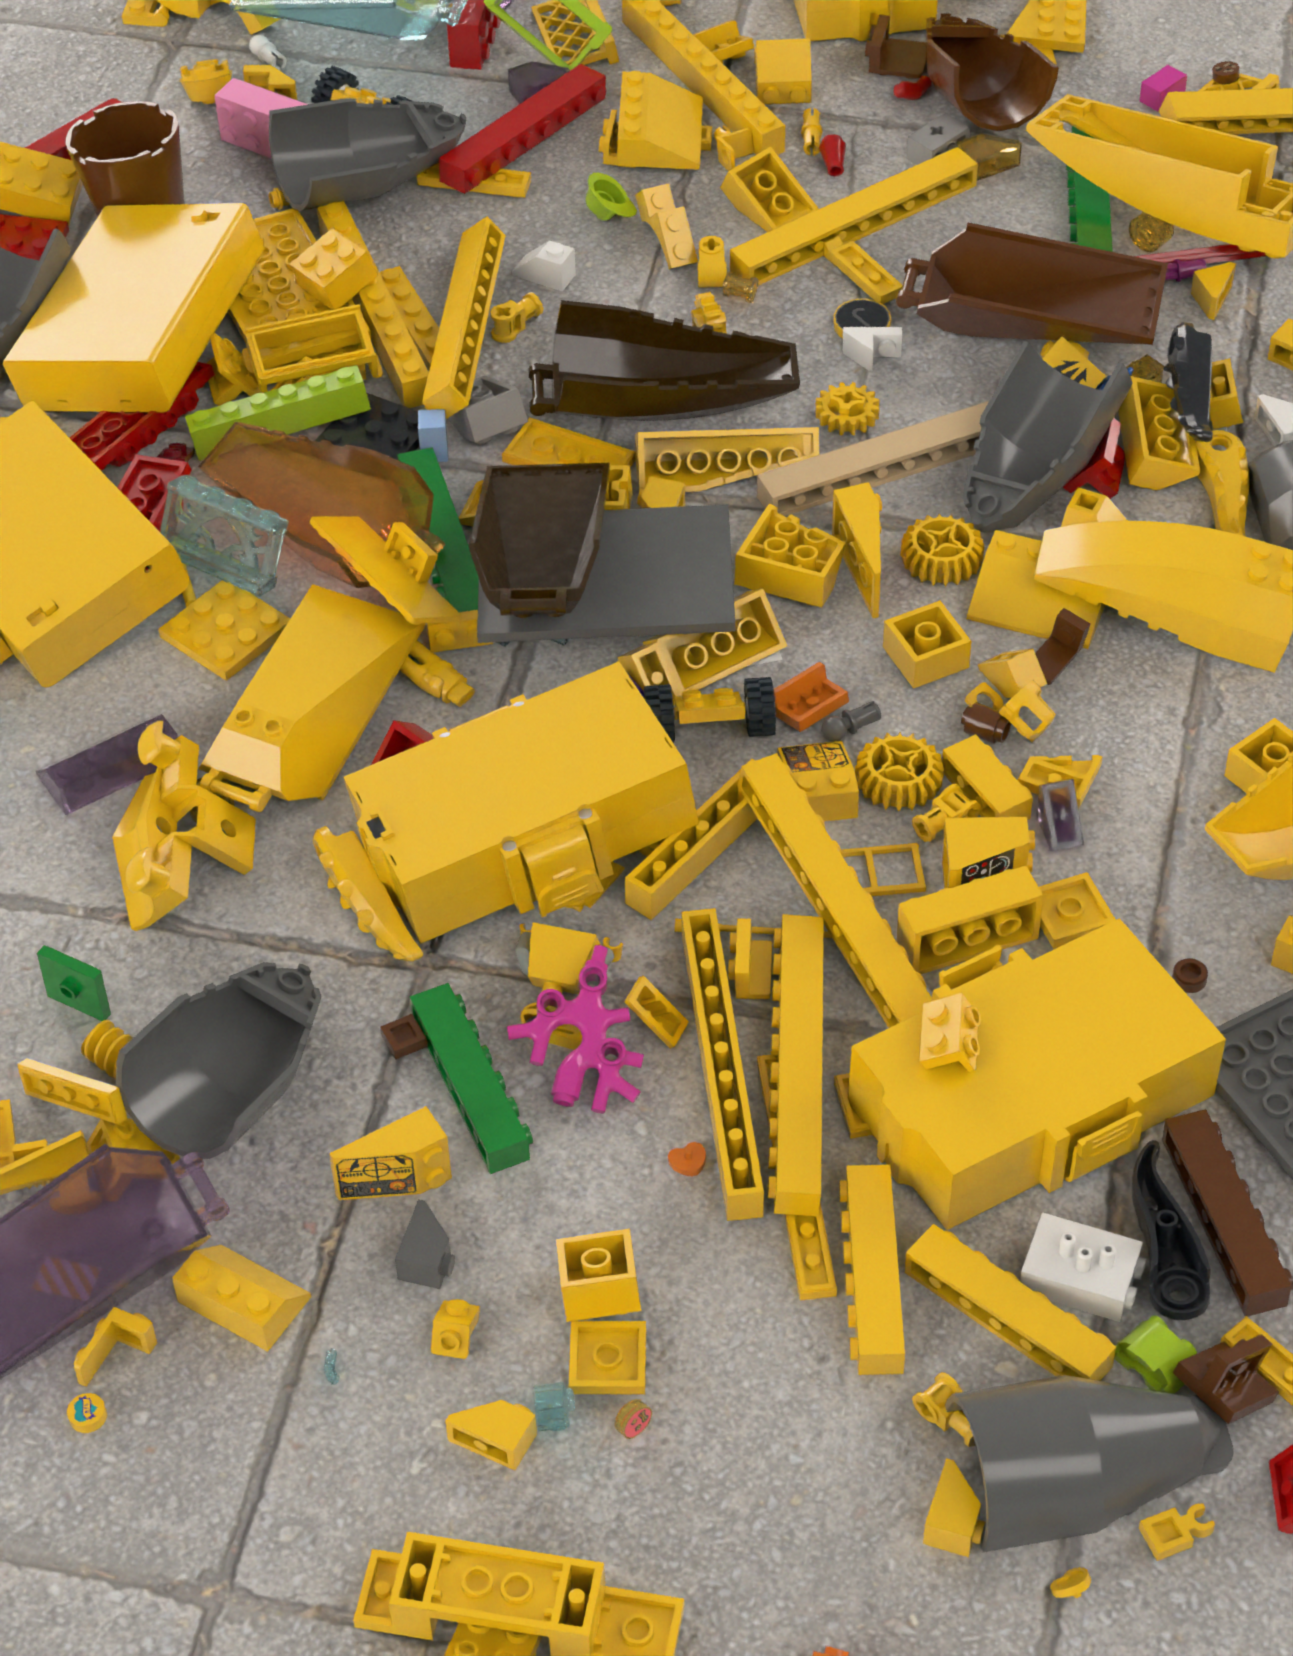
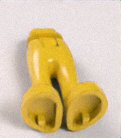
[400,640,475,707]

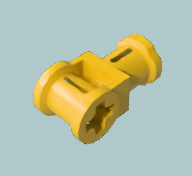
[490,292,544,343]
[912,784,981,842]
[912,1372,976,1447]

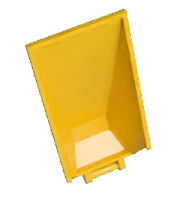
[199,584,425,812]

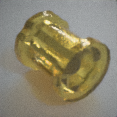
[722,271,758,303]

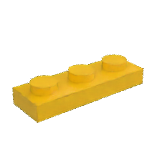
[829,241,903,304]

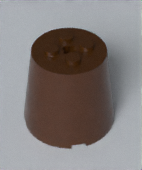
[66,101,185,217]

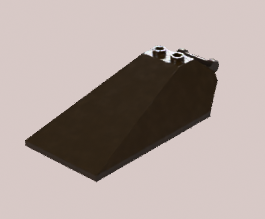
[469,463,610,618]

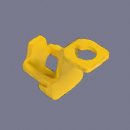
[965,680,1056,742]

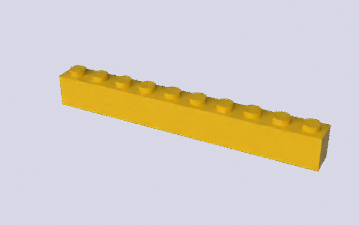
[622,0,786,155]
[730,147,978,290]
[317,201,429,408]
[422,216,506,419]
[737,753,932,1028]
[681,908,764,1221]
[767,914,824,1216]

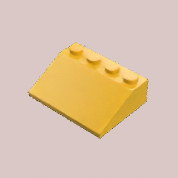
[617,71,703,170]
[966,530,1106,649]

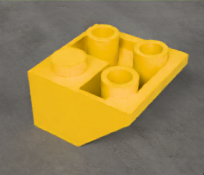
[1061,487,1128,527]

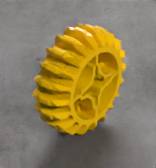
[900,513,985,587]
[855,732,944,812]

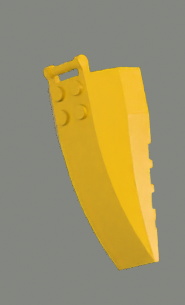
[1033,521,1293,673]

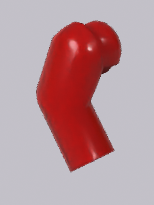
[893,76,932,100]

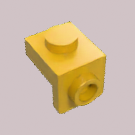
[431,1299,480,1359]

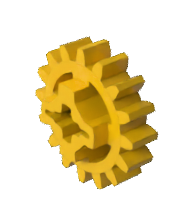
[691,292,727,334]
[815,382,880,436]

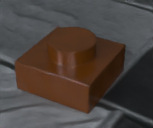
[380,1014,427,1060]

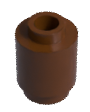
[961,702,1012,743]

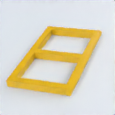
[841,843,926,896]

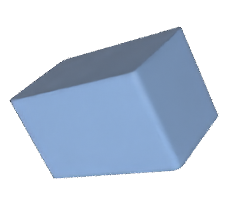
[418,409,448,462]

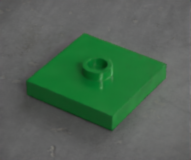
[37,945,111,1021]

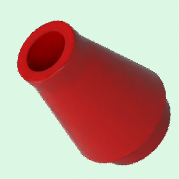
[819,134,846,176]

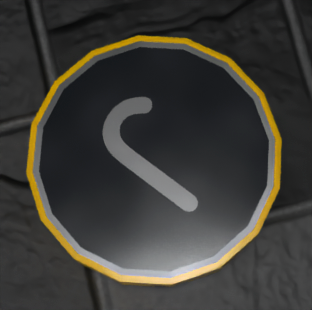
[833,299,891,339]

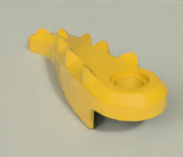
[1195,430,1249,537]
[313,826,423,962]

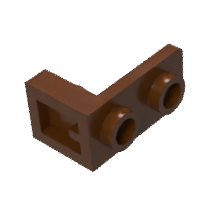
[1035,608,1091,685]

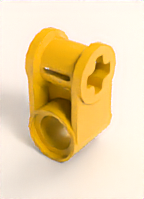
[698,236,727,288]

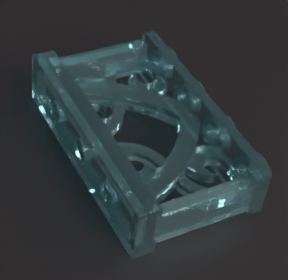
[160,475,289,597]

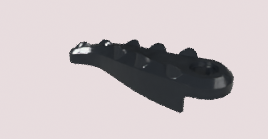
[1163,322,1213,442]
[1132,1140,1211,1321]

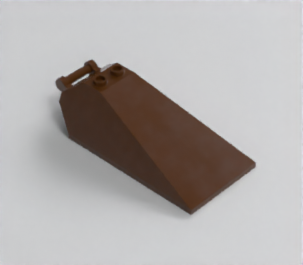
[896,222,1168,345]

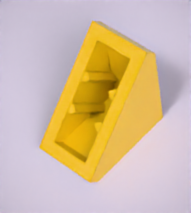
[1191,262,1236,320]

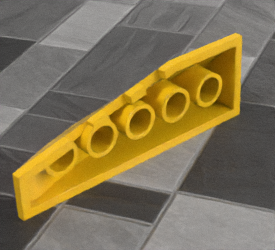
[635,427,820,492]

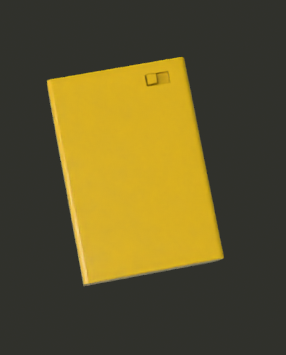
[3,203,264,412]
[0,401,190,688]

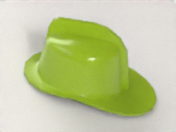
[585,172,637,221]

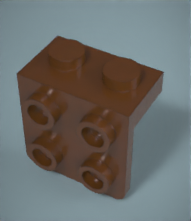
[865,14,927,79]

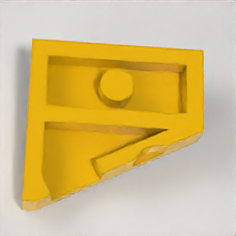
[1018,755,1103,808]

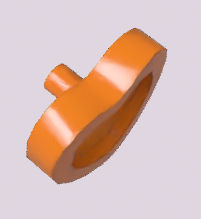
[668,1142,706,1176]

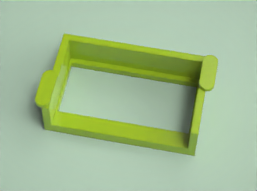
[484,0,612,74]

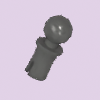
[821,701,881,742]

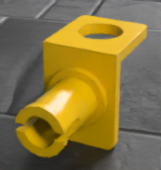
[714,125,753,171]

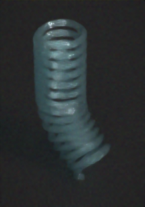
[324,1348,340,1385]

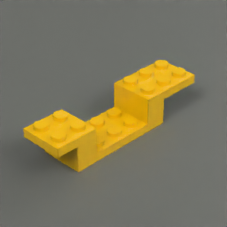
[353,1531,685,1656]

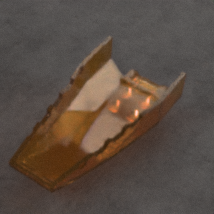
[198,422,445,589]

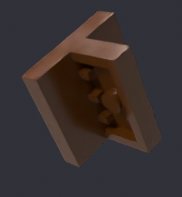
[1173,1334,1279,1424]

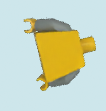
[515,922,623,1007]

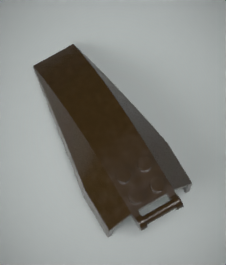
[528,300,800,421]

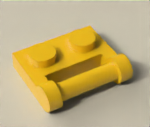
[122,0,170,27]

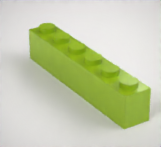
[185,365,371,461]

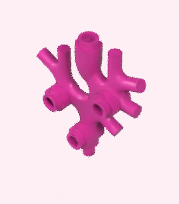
[507,945,644,1114]

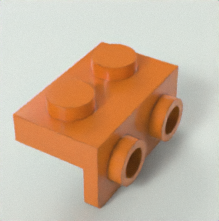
[774,662,849,732]

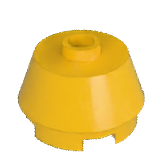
[179,59,232,104]

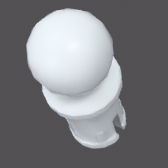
[249,34,287,70]

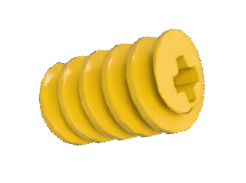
[81,1020,133,1080]

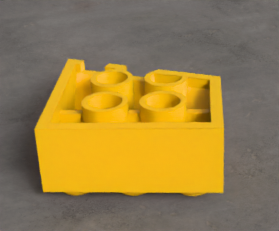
[734,503,846,608]

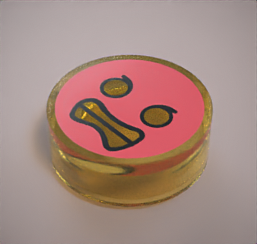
[615,1399,652,1439]

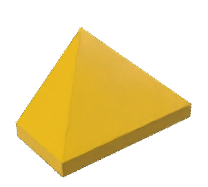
[624,975,689,1048]

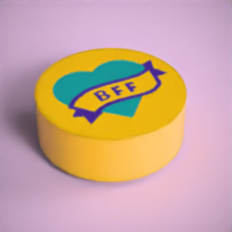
[67,1393,107,1433]

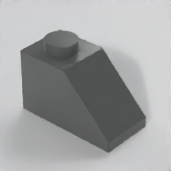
[395,1199,455,1289]

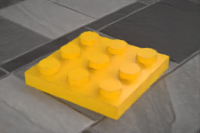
[159,577,290,681]

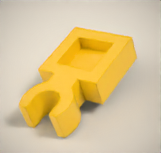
[1139,1503,1215,1561]

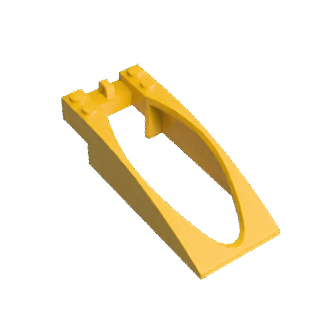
[1026,94,1293,259]

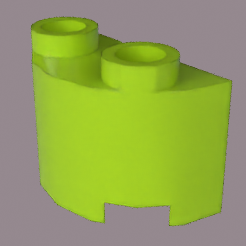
[1114,1315,1197,1394]

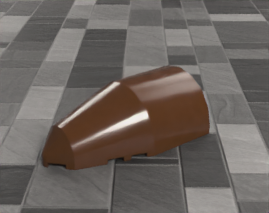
[926,13,1059,131]

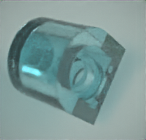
[533,1382,575,1432]

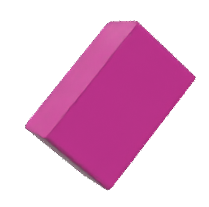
[1139,65,1187,112]

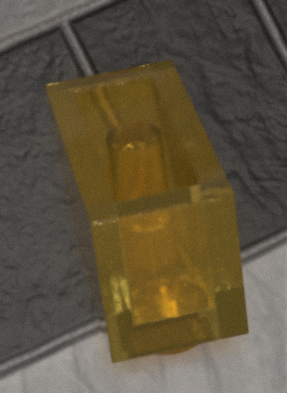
[957,134,1022,181]

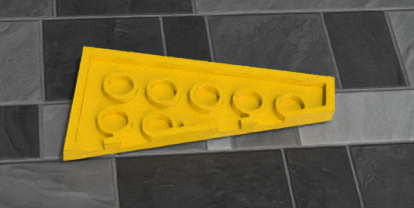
[1007,0,1086,53]

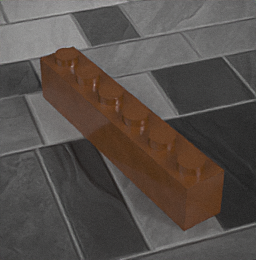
[1162,1109,1293,1317]

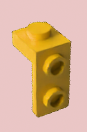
[74,1307,157,1387]

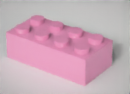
[215,78,307,158]

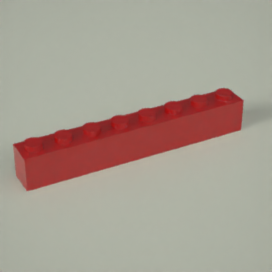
[439,64,606,194]

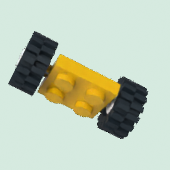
[311,66,412,105]
[644,677,776,743]

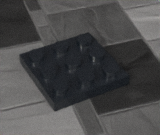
[313,393,420,481]

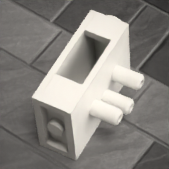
[1020,1212,1147,1322]

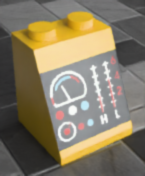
[942,817,1035,888]

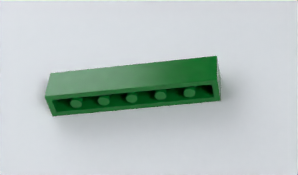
[409,983,533,1174]

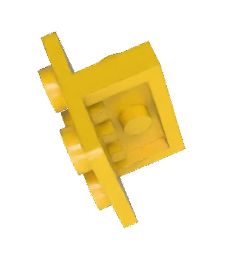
[206,333,260,406]

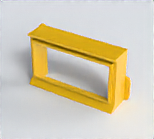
[242,304,383,393]

